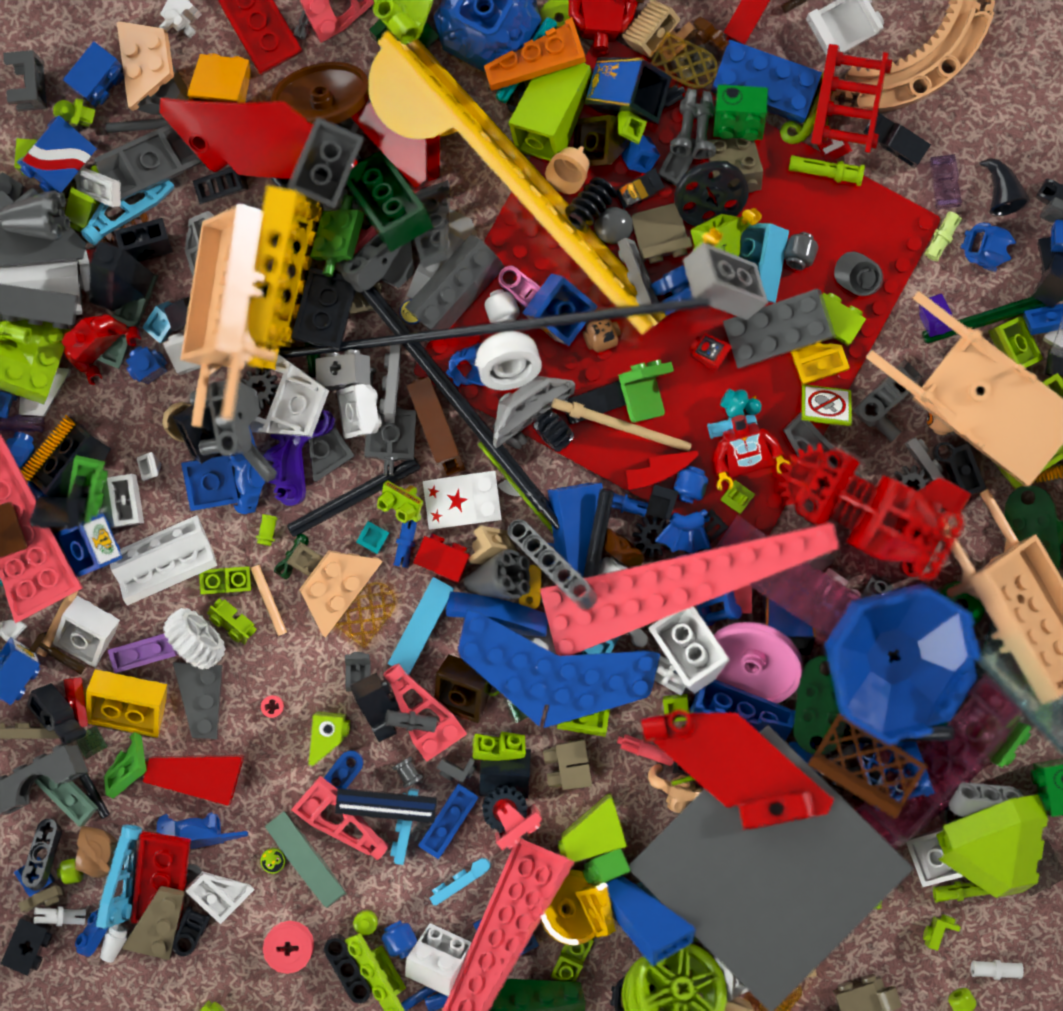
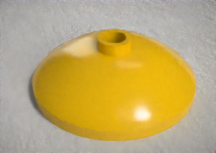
[540,870,596,945]

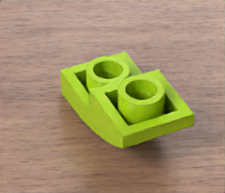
[199,566,251,595]
[472,731,526,761]
[550,938,594,982]

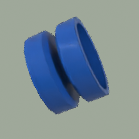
[650,265,694,315]

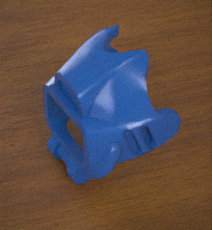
[960,222,1016,272]
[446,343,486,386]

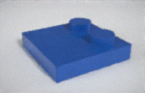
[181,455,239,511]

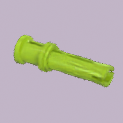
[788,155,865,186]

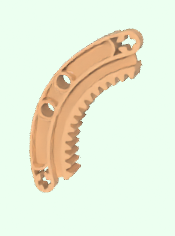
[830,0,995,113]

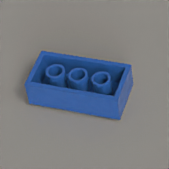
[711,39,822,124]

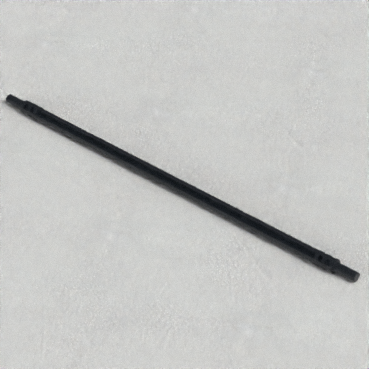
[271,178,559,530]

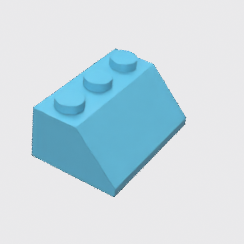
[739,223,789,303]

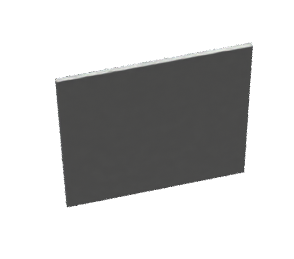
[628,725,914,1011]

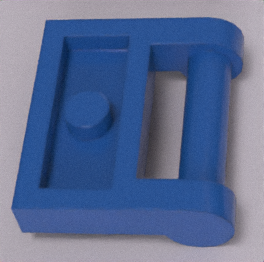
[696,591,742,627]

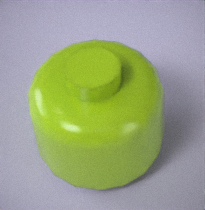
[57,858,83,885]
[353,910,378,936]
[948,988,976,1011]

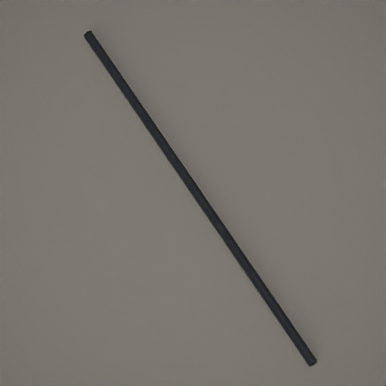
[278,297,711,358]

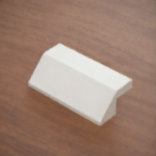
[0,260,82,322]
[110,515,217,606]

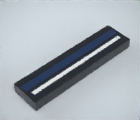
[335,788,437,823]

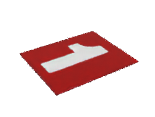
[817,139,852,162]

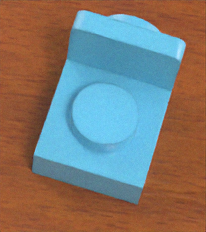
[142,301,173,343]

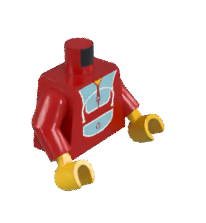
[714,415,791,491]

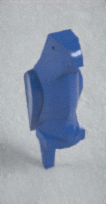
[228,425,265,514]
[157,812,248,849]

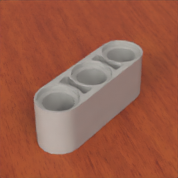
[949,783,1024,817]

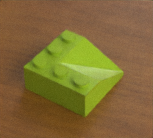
[0,320,71,405]

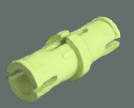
[924,211,962,262]

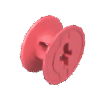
[263,920,314,974]

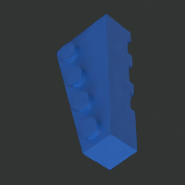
[690,679,795,741]

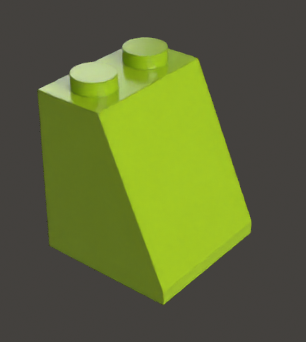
[558,793,626,862]

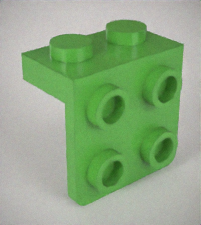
[618,360,674,422]
[68,455,108,523]

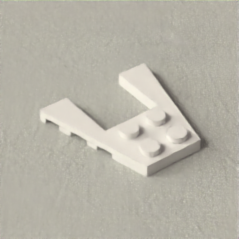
[248,354,329,437]

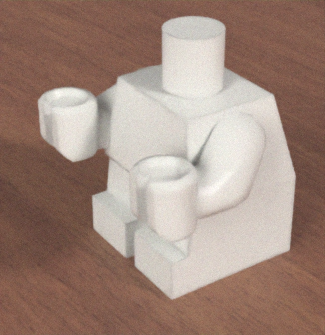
[159,0,202,38]

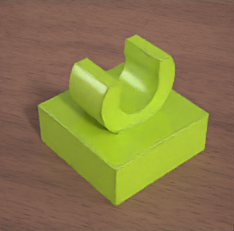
[720,480,755,514]

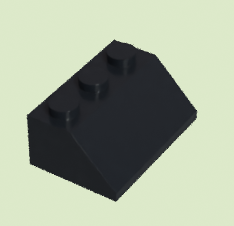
[27,416,111,497]

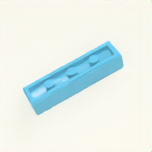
[388,577,455,675]

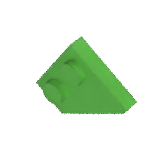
[104,732,146,799]

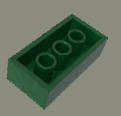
[345,150,433,252]

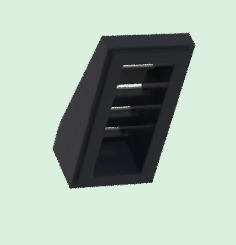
[192,167,249,204]

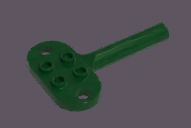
[1005,486,1063,571]
[793,655,948,755]

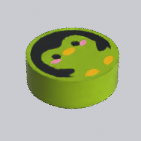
[260,848,286,874]

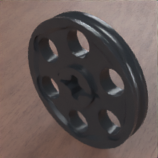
[674,161,749,227]

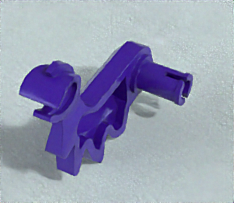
[263,410,335,506]

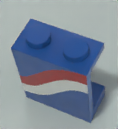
[17,116,97,192]

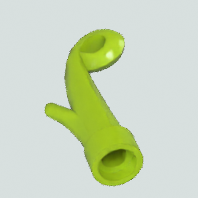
[780,72,834,144]

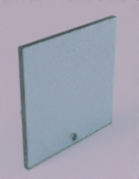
[978,619,1063,755]

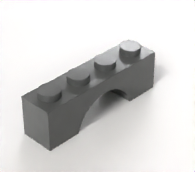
[0,744,88,815]

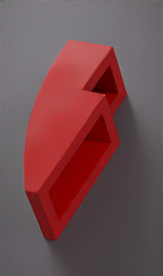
[625,450,699,491]

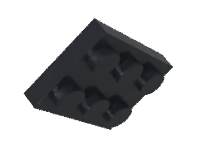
[291,267,356,351]

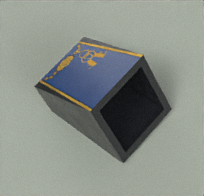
[584,57,672,124]
[761,579,816,655]

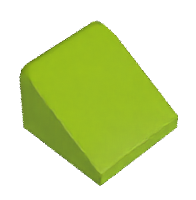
[618,111,647,144]

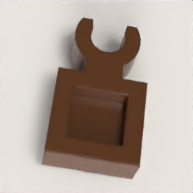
[693,17,729,50]

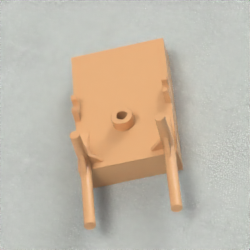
[180,205,276,427]
[866,291,1063,487]
[941,489,1063,704]

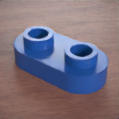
[324,750,364,789]
[75,909,108,957]

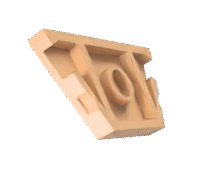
[117,22,174,111]
[299,550,382,637]

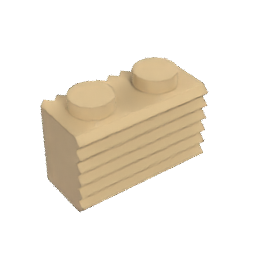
[623,0,681,58]

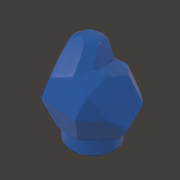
[6,432,35,469]

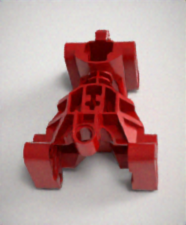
[779,443,971,579]

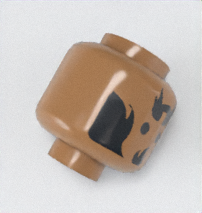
[583,319,621,353]

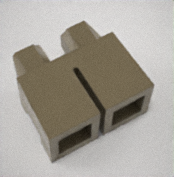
[543,738,592,790]

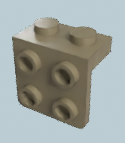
[707,138,763,197]
[631,203,692,264]

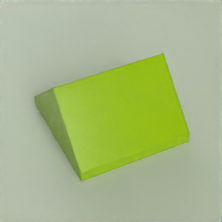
[988,315,1043,369]

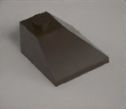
[573,115,630,167]

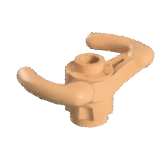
[648,763,704,813]

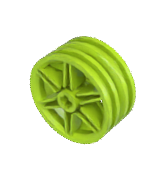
[622,943,727,1011]

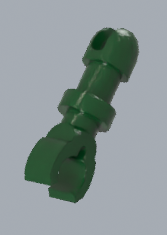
[274,534,309,580]

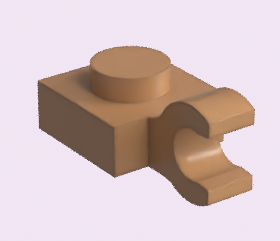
[657,22,696,65]

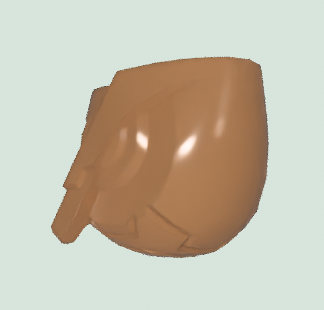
[75,826,118,878]

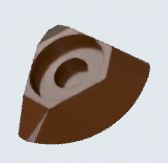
[604,528,644,567]

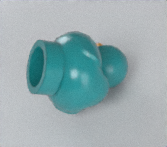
[720,388,762,418]

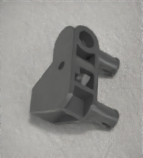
[334,225,414,292]
[853,359,923,442]
[190,379,261,456]

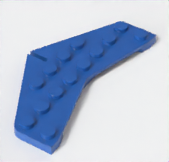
[458,609,660,728]

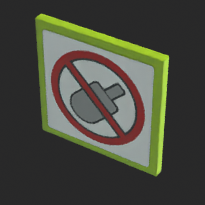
[802,385,852,426]

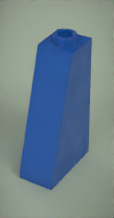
[547,482,603,580]
[605,875,695,966]

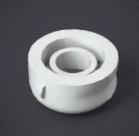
[475,331,541,390]

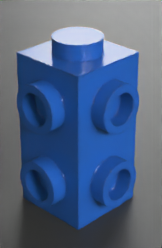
[126,346,168,385]

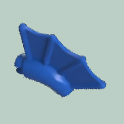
[655,509,711,554]

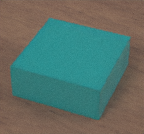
[356,521,389,554]

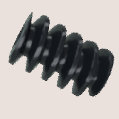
[565,177,617,232]

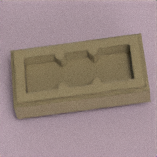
[287,542,324,577]

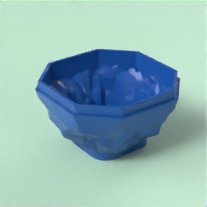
[433,0,542,73]

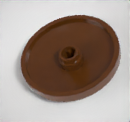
[271,62,370,125]

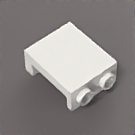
[806,0,884,56]

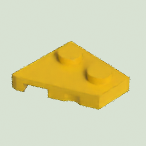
[791,342,850,385]
[576,883,616,937]

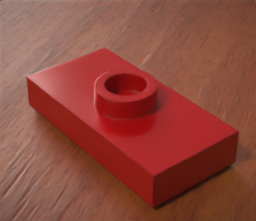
[63,677,88,727]

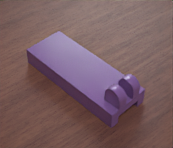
[108,634,178,673]

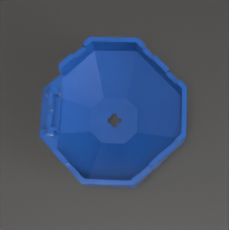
[825,584,980,745]

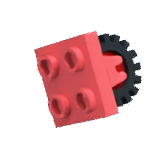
[482,785,542,850]

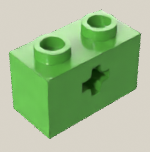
[583,848,630,886]

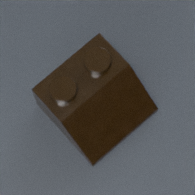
[434,654,492,723]

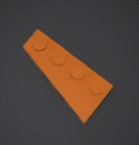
[484,17,586,91]

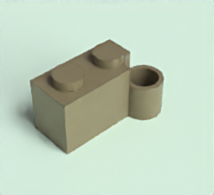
[833,974,902,1011]

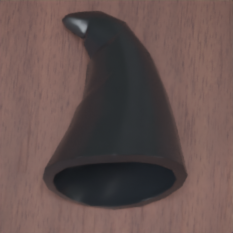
[979,158,1030,216]

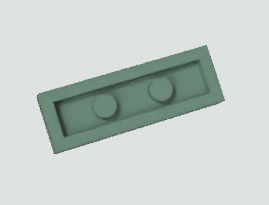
[34,775,98,827]

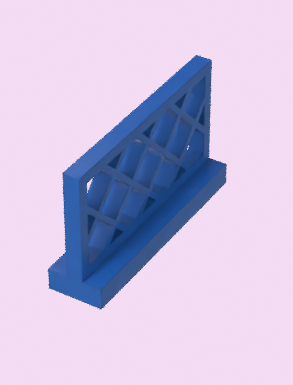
[846,723,935,811]

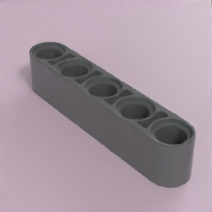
[507,519,597,610]

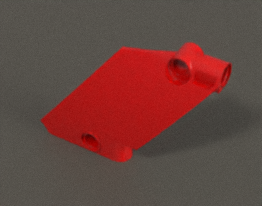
[159,98,358,179]
[641,709,834,830]

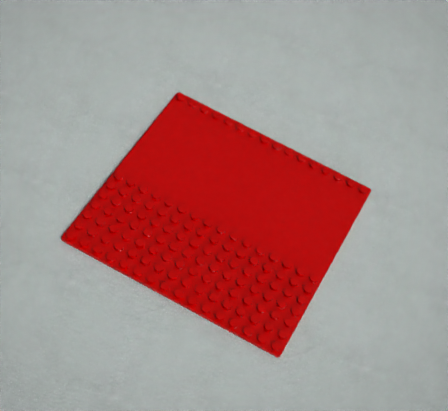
[413,40,940,546]

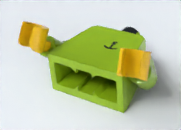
[691,208,762,257]

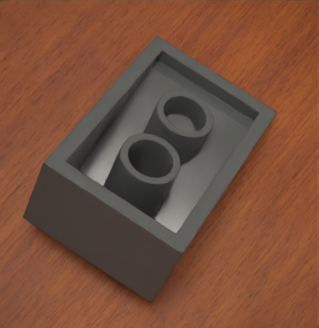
[287,118,364,208]

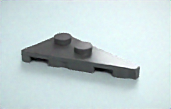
[309,409,355,482]

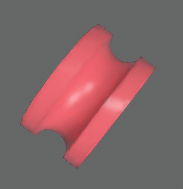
[261,695,284,718]

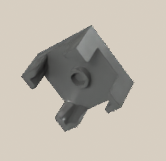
[3,50,47,112]

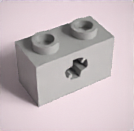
[316,350,370,391]

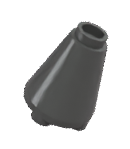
[0,191,70,241]
[464,550,530,599]

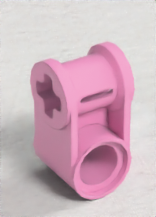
[498,266,541,308]

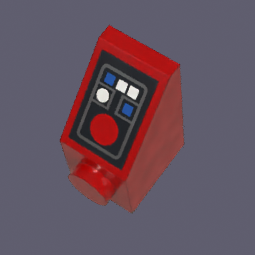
[690,333,732,372]

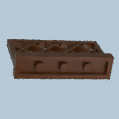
[808,713,927,819]

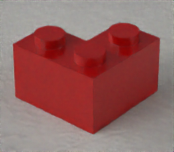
[413,533,470,582]

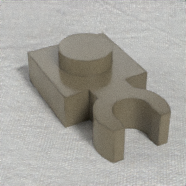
[18,885,65,912]

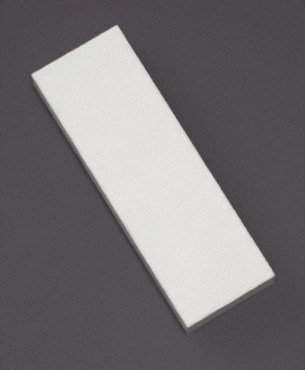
[74,167,121,207]

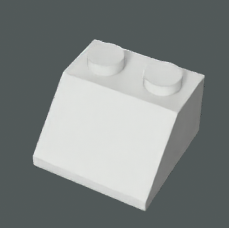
[53,596,120,668]

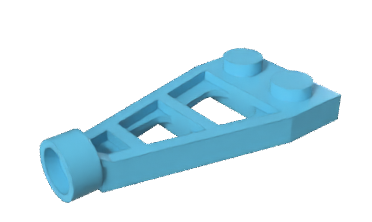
[81,180,174,246]
[96,825,142,929]

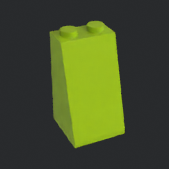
[508,63,592,161]

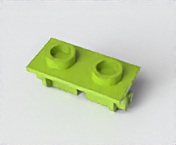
[207,598,257,645]

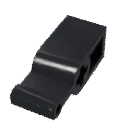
[862,112,931,169]
[27,683,87,745]

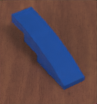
[446,591,548,637]

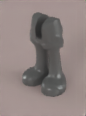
[670,88,716,159]

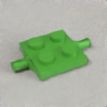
[310,195,365,277]

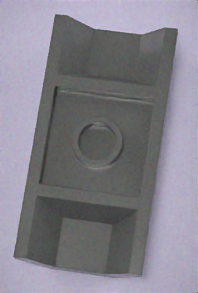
[94,124,203,201]

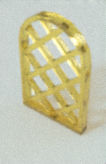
[651,31,718,88]
[335,582,396,649]

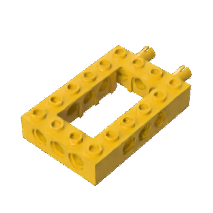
[246,186,322,370]

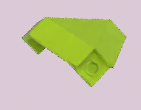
[936,794,1048,898]

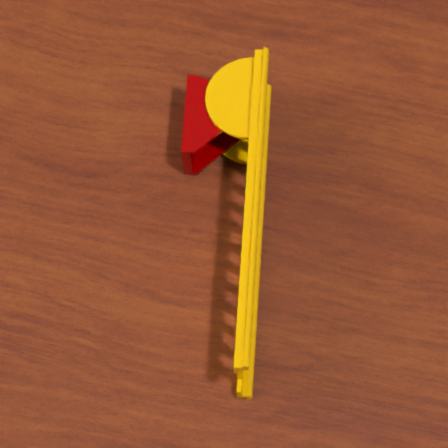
[351,31,667,334]

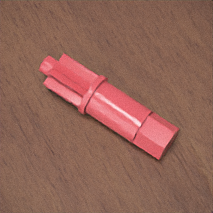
[617,734,674,766]

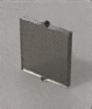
[1028,839,1063,896]

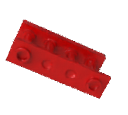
[811,44,893,153]

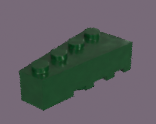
[488,978,586,1011]

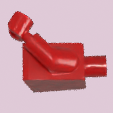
[568,0,638,52]
[62,315,141,385]

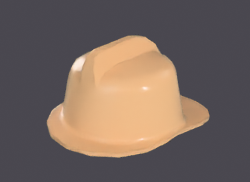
[545,146,589,194]

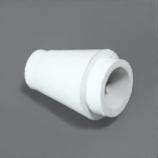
[100,924,128,962]

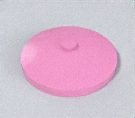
[713,622,803,704]

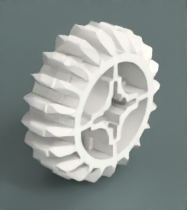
[163,608,226,669]

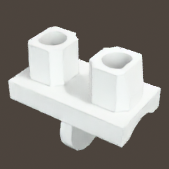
[654,655,686,695]

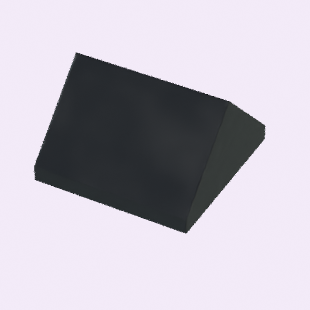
[479,749,531,799]

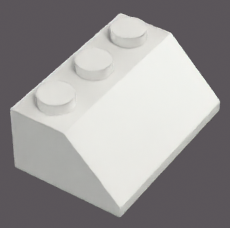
[648,606,730,694]

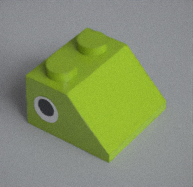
[309,711,350,766]

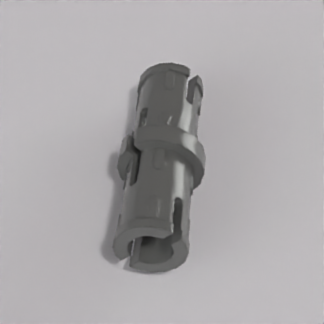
[385,710,437,733]

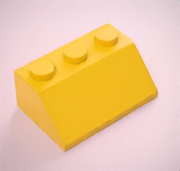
[86,669,167,738]

